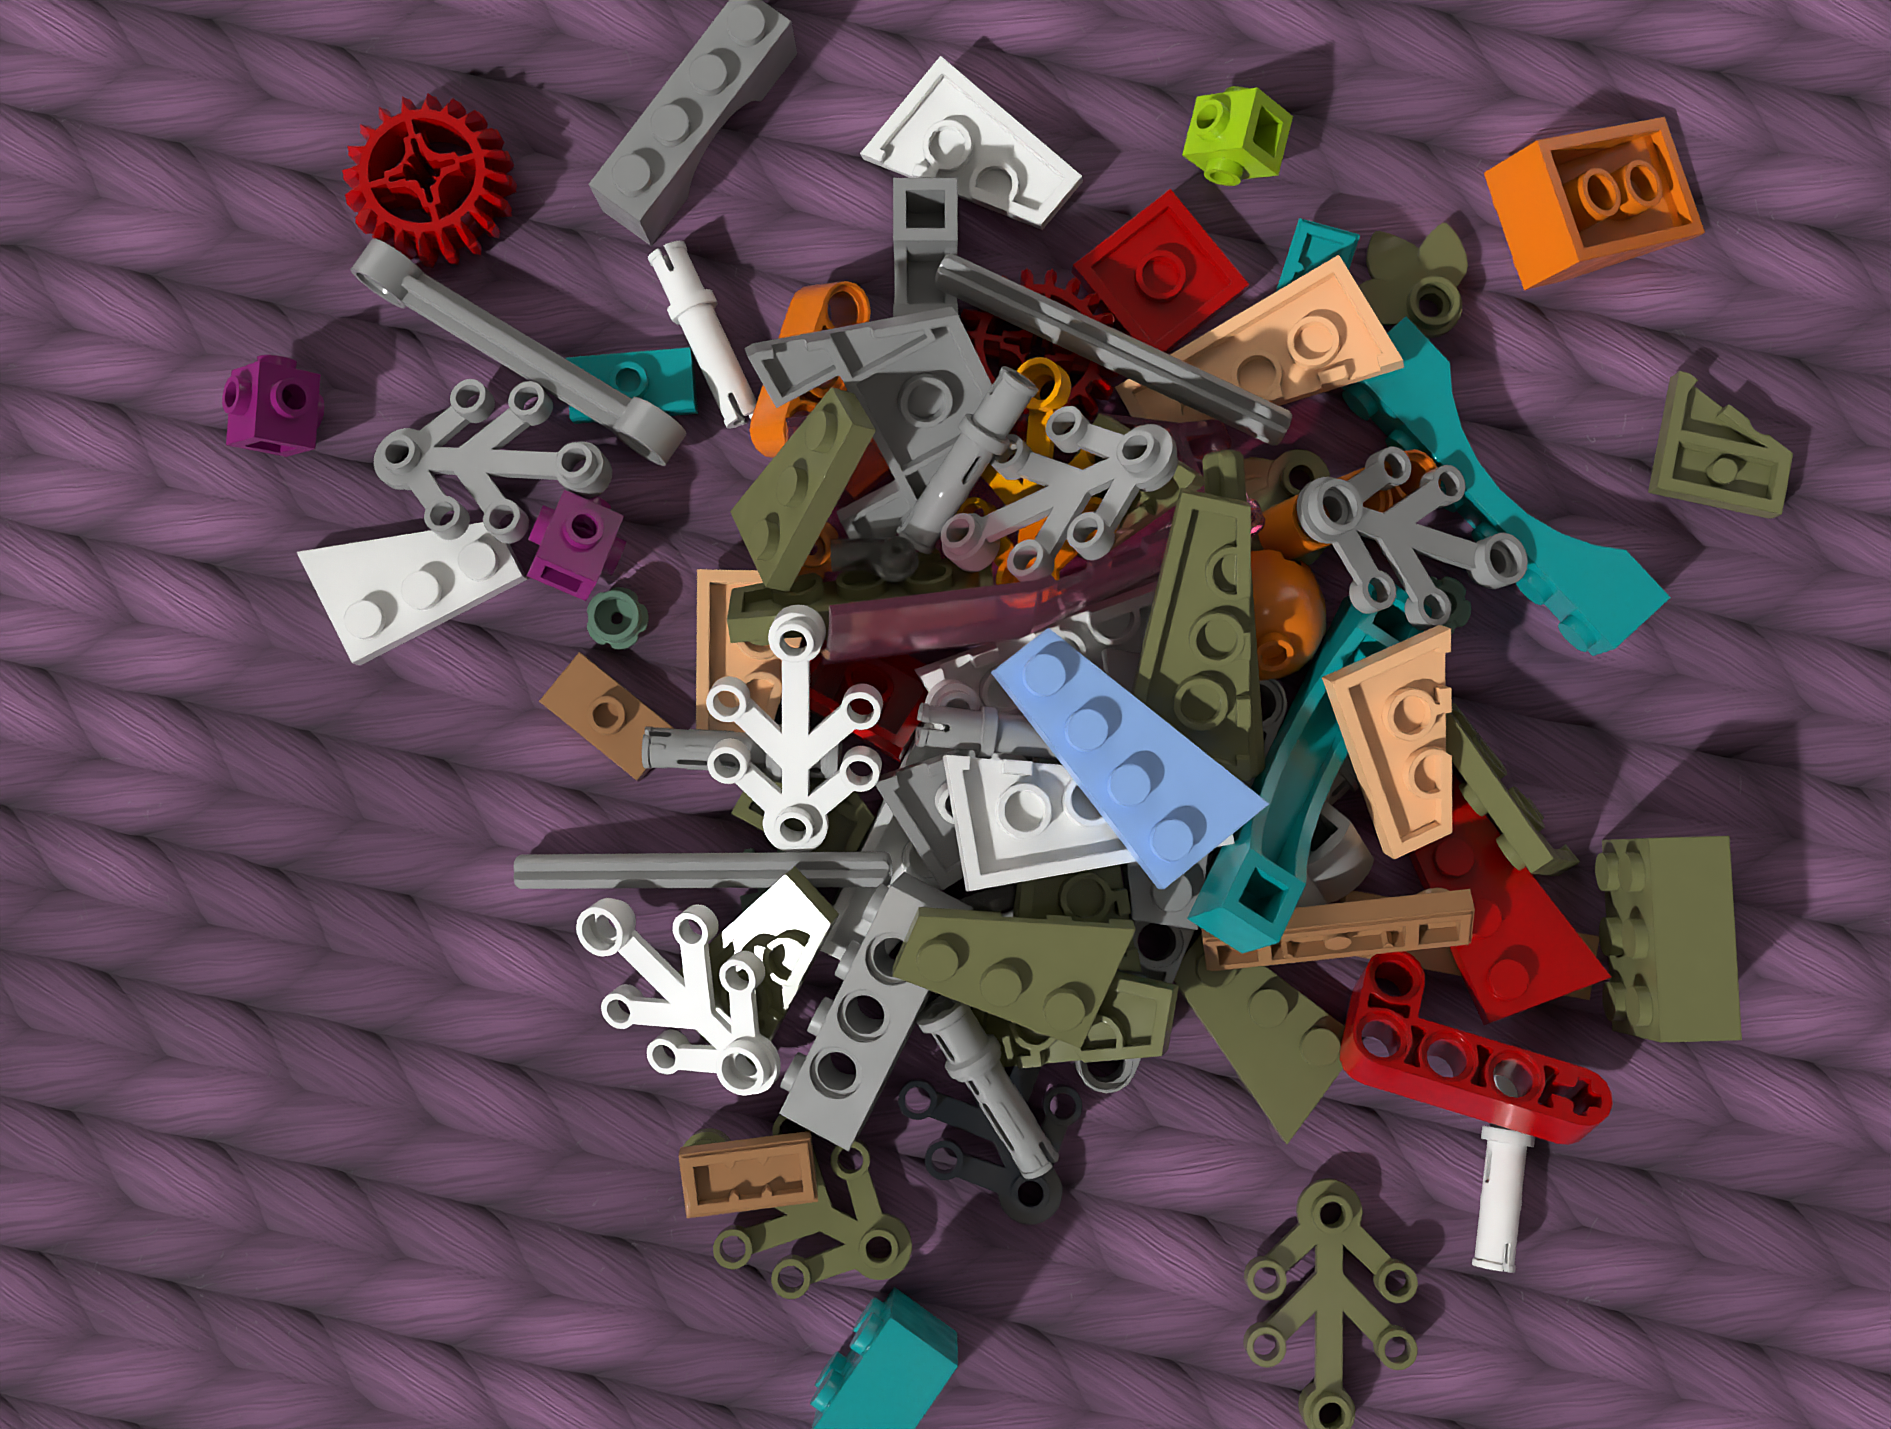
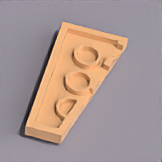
[1115,255,1404,438]

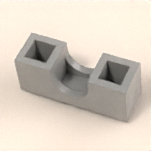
[893,178,958,317]

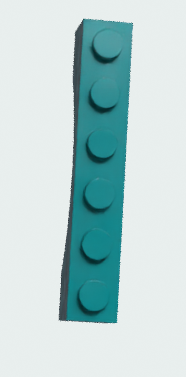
[1342,316,1671,656]
[1187,583,1432,954]

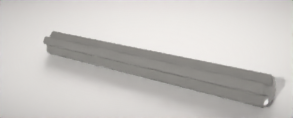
[935,253,1292,446]
[514,852,892,889]

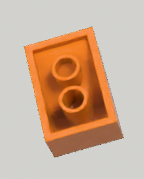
[1484,117,1705,290]

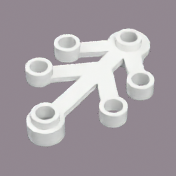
[706,605,883,852]
[576,898,781,1096]

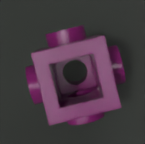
[222,355,324,457]
[527,489,627,601]

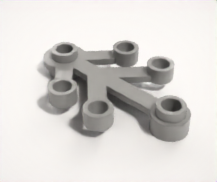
[374,379,612,544]
[941,406,1178,587]
[1297,446,1528,630]

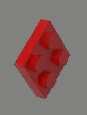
[1071,189,1249,353]

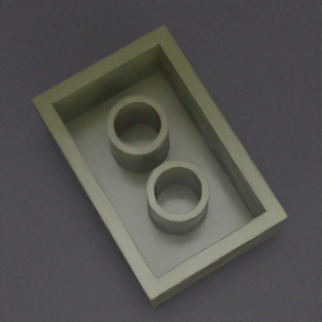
[1595,836,1742,1043]

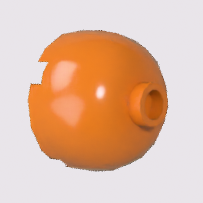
[1251,549,1326,681]

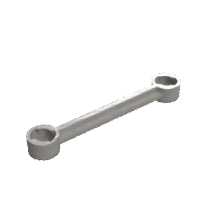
[350,238,687,466]

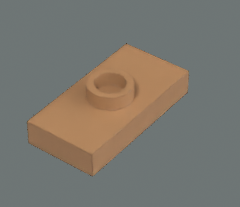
[539,652,675,781]
[679,1131,818,1218]

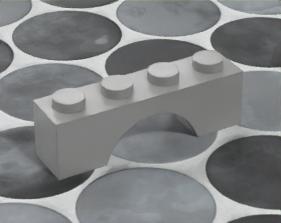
[589,0,797,246]

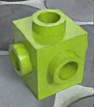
[1182,86,1293,186]

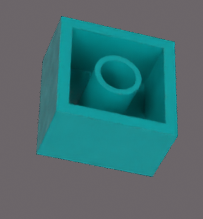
[810,1287,958,1429]

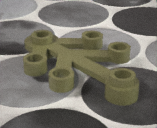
[683,1114,912,1299]
[1243,1178,1418,1429]

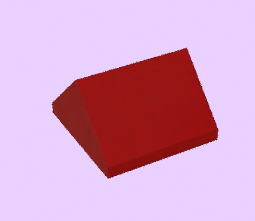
[810,632,929,763]

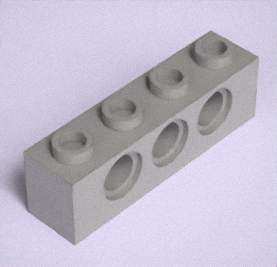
[779,872,973,1151]

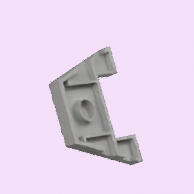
[745,307,992,563]

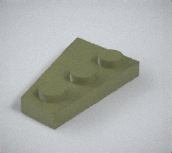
[893,907,1136,1048]

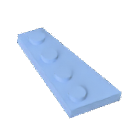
[991,628,1269,889]

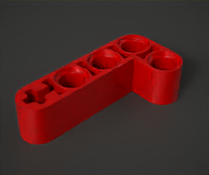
[1339,951,1613,1145]

